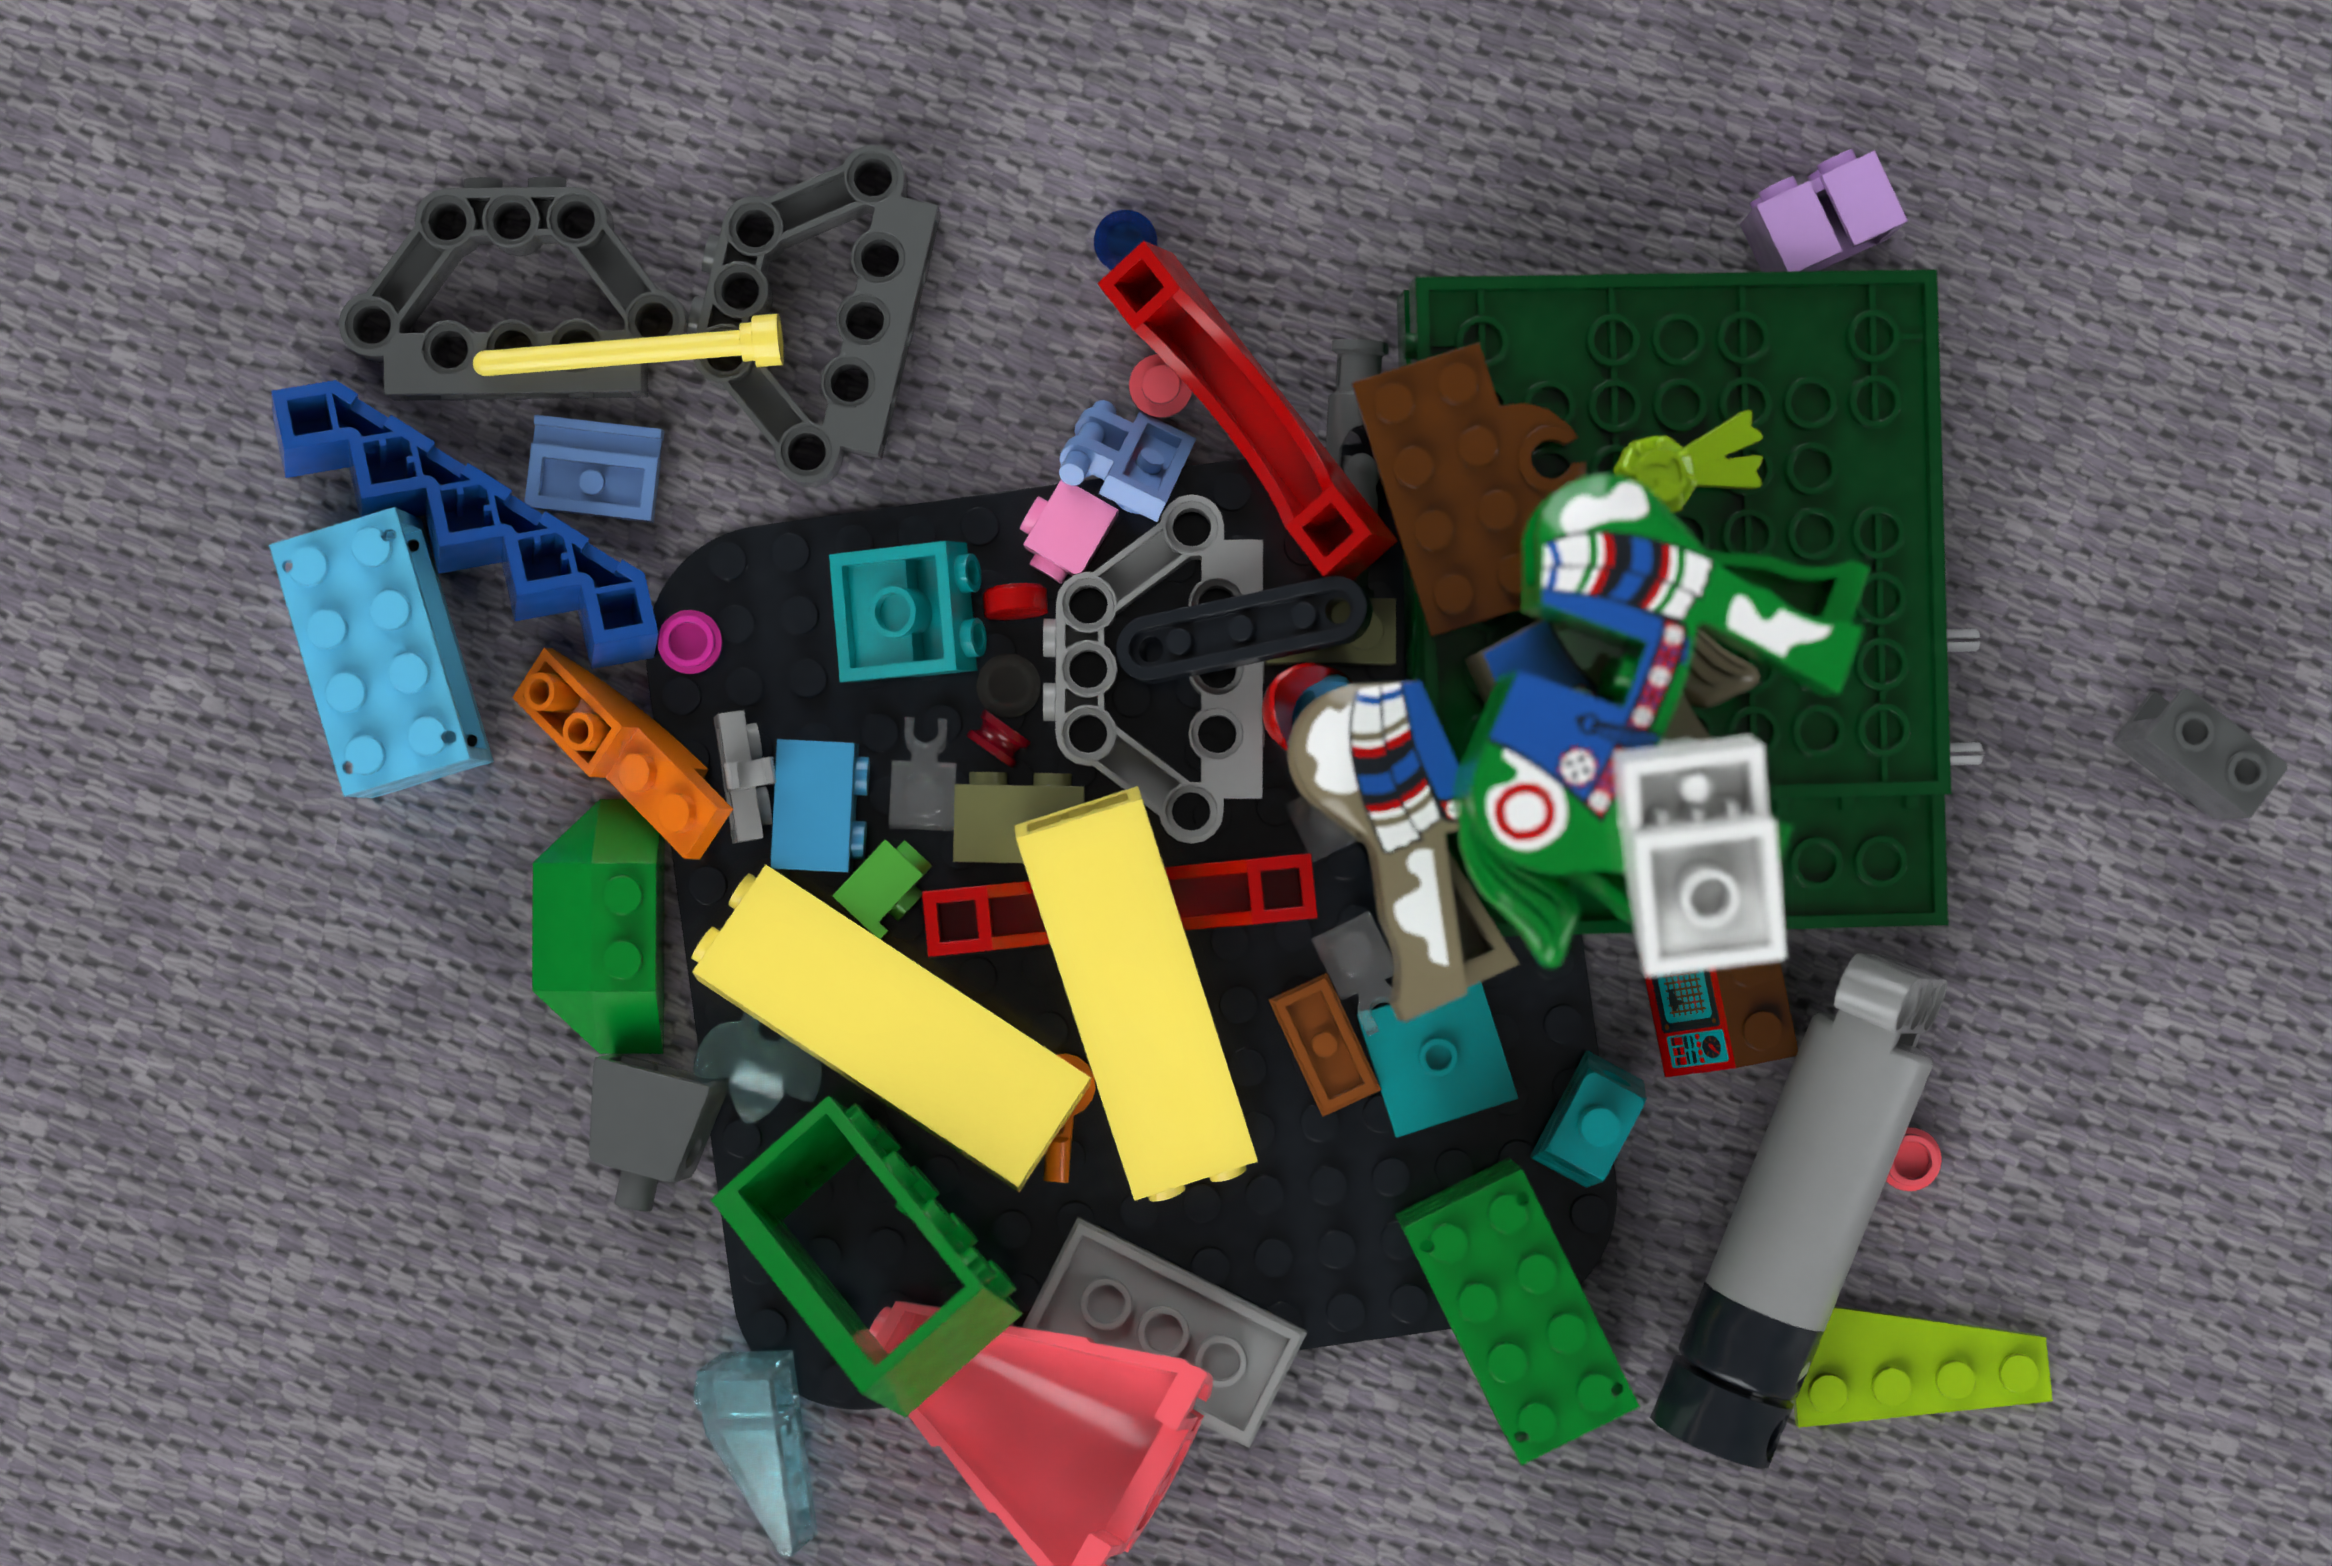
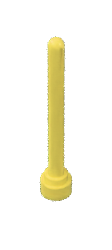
[473,314,784,376]

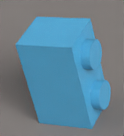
[771,739,870,872]

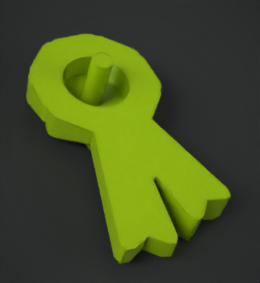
[1614,410,1763,513]

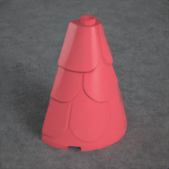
[869,1301,1213,1566]

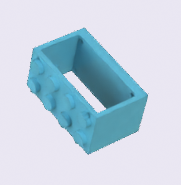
[269,507,494,798]

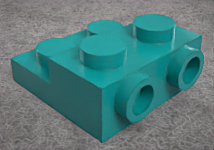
[829,541,987,683]

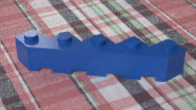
[271,380,658,669]

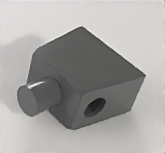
[589,1053,730,1211]

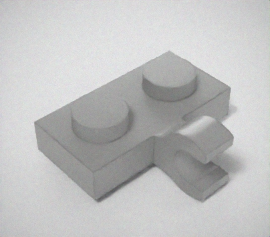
[713,710,777,844]

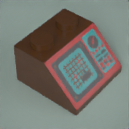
[1639,952,1798,1078]

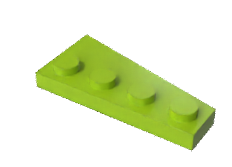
[1793,1306,2053,1428]

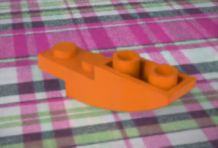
[512,647,733,859]

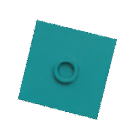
[1356,982,1519,1138]

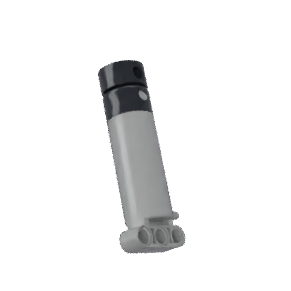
[1650,953,1947,1468]

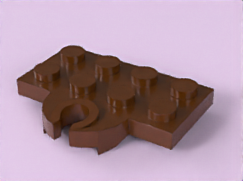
[1352,343,1586,637]

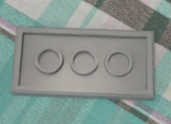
[1022,1216,1307,1448]

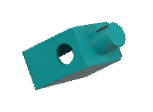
[1530,1050,1647,1188]

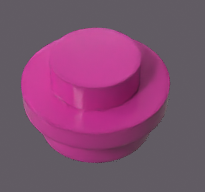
[658,610,723,674]

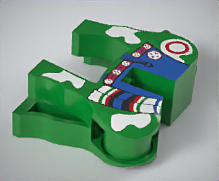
[1453,474,1871,968]

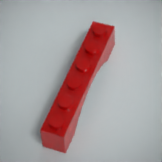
[1097,241,1397,581]
[922,853,1318,957]

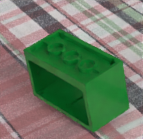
[710,1095,1023,1418]
[1395,1157,1640,1466]

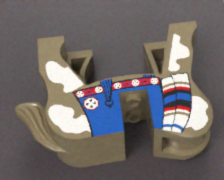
[1288,619,1760,1022]

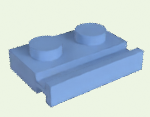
[524,415,665,523]

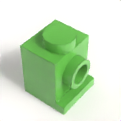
[832,839,932,940]

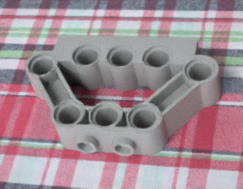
[1043,494,1265,844]

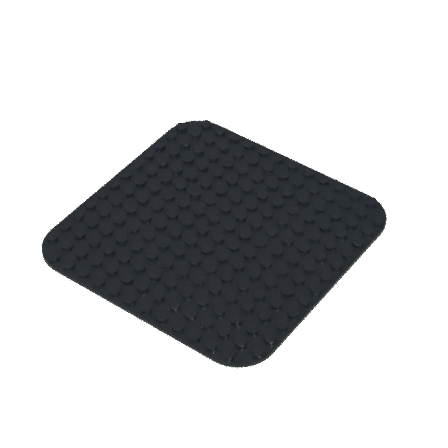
[646,442,1617,1410]

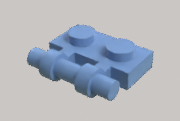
[1059,400,1197,522]

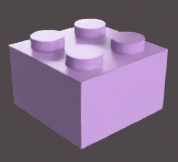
[1740,149,1908,272]

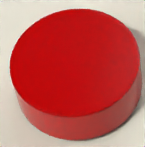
[983,583,1048,620]

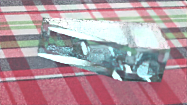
[694,1350,818,1556]

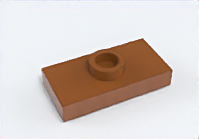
[1268,973,1381,1117]

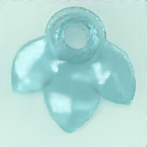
[693,1012,823,1123]

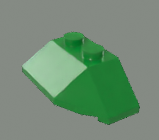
[532,799,665,1054]

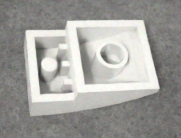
[1612,735,1786,976]

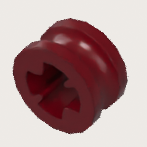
[966,709,1031,768]

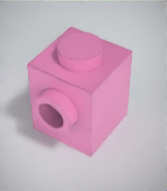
[1020,480,1118,584]

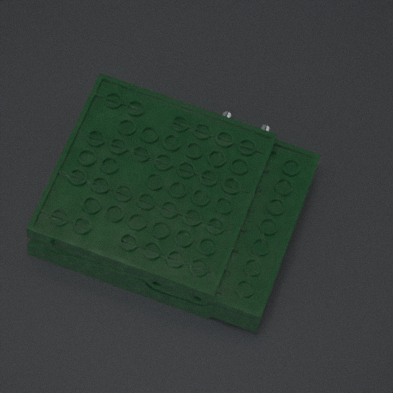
[1397,269,1983,936]

